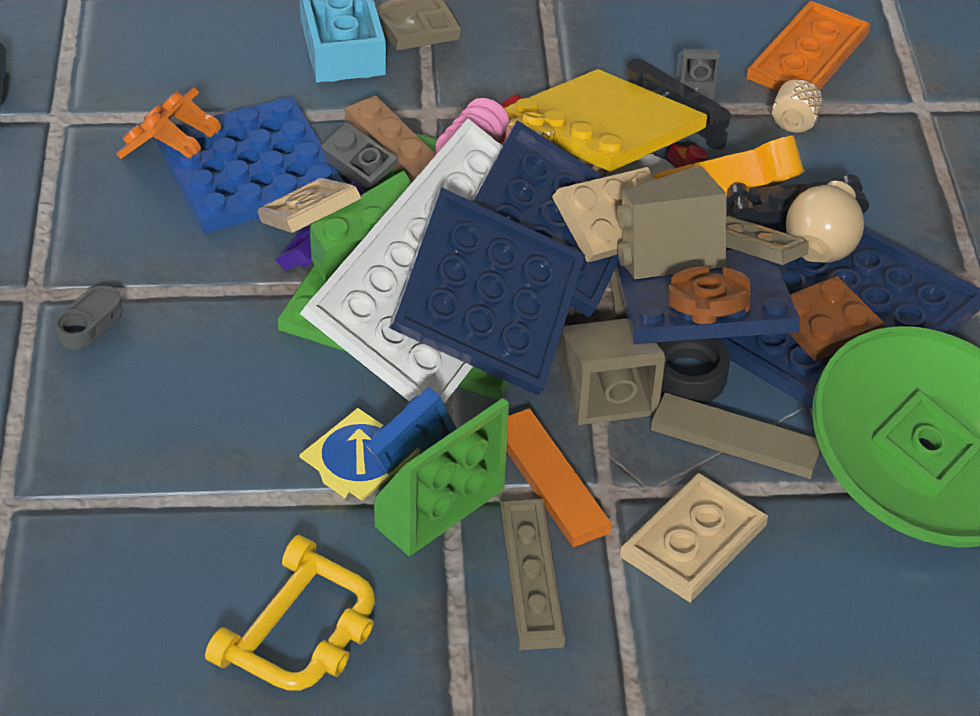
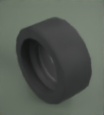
[657,338,730,404]

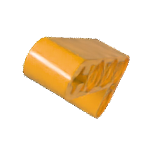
[652,136,805,198]

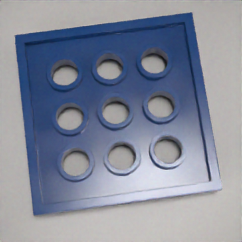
[156,96,344,234]

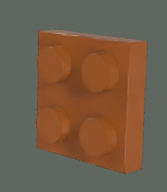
[789,276,884,362]

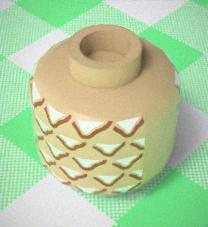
[772,79,823,133]

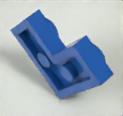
[366,387,457,474]

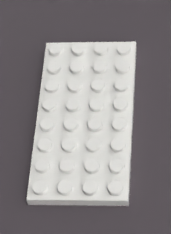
[300,119,501,404]

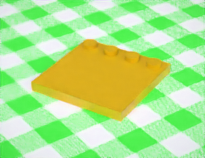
[504,69,707,172]

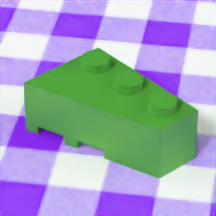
[310,170,412,283]

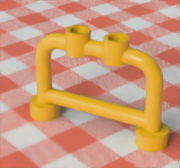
[205,535,375,691]

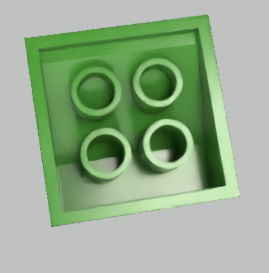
[374,398,509,557]

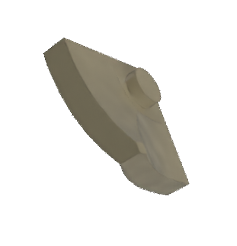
[376,0,461,51]

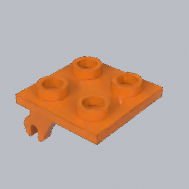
[116,87,221,159]

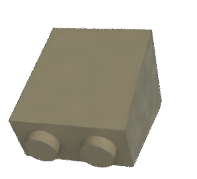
[617,166,727,279]
[556,319,665,425]

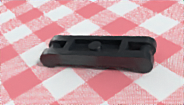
[626,59,731,149]
[727,174,869,224]

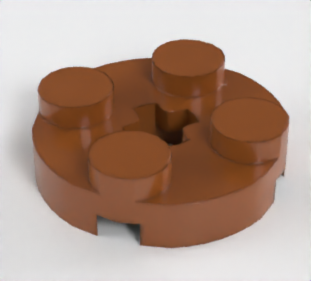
[669,266,751,324]

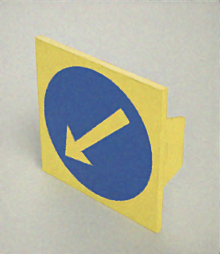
[299,408,420,501]

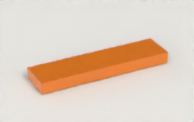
[506,408,612,548]

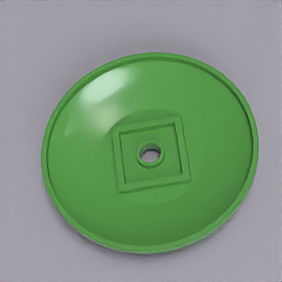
[812,326,980,547]

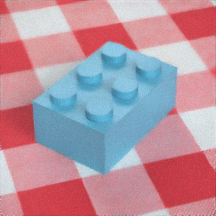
[300,0,386,82]

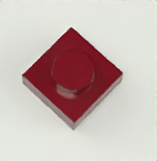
[666,144,709,168]

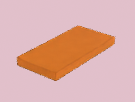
[746,1,871,91]

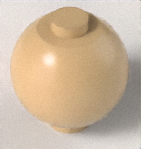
[786,181,864,263]

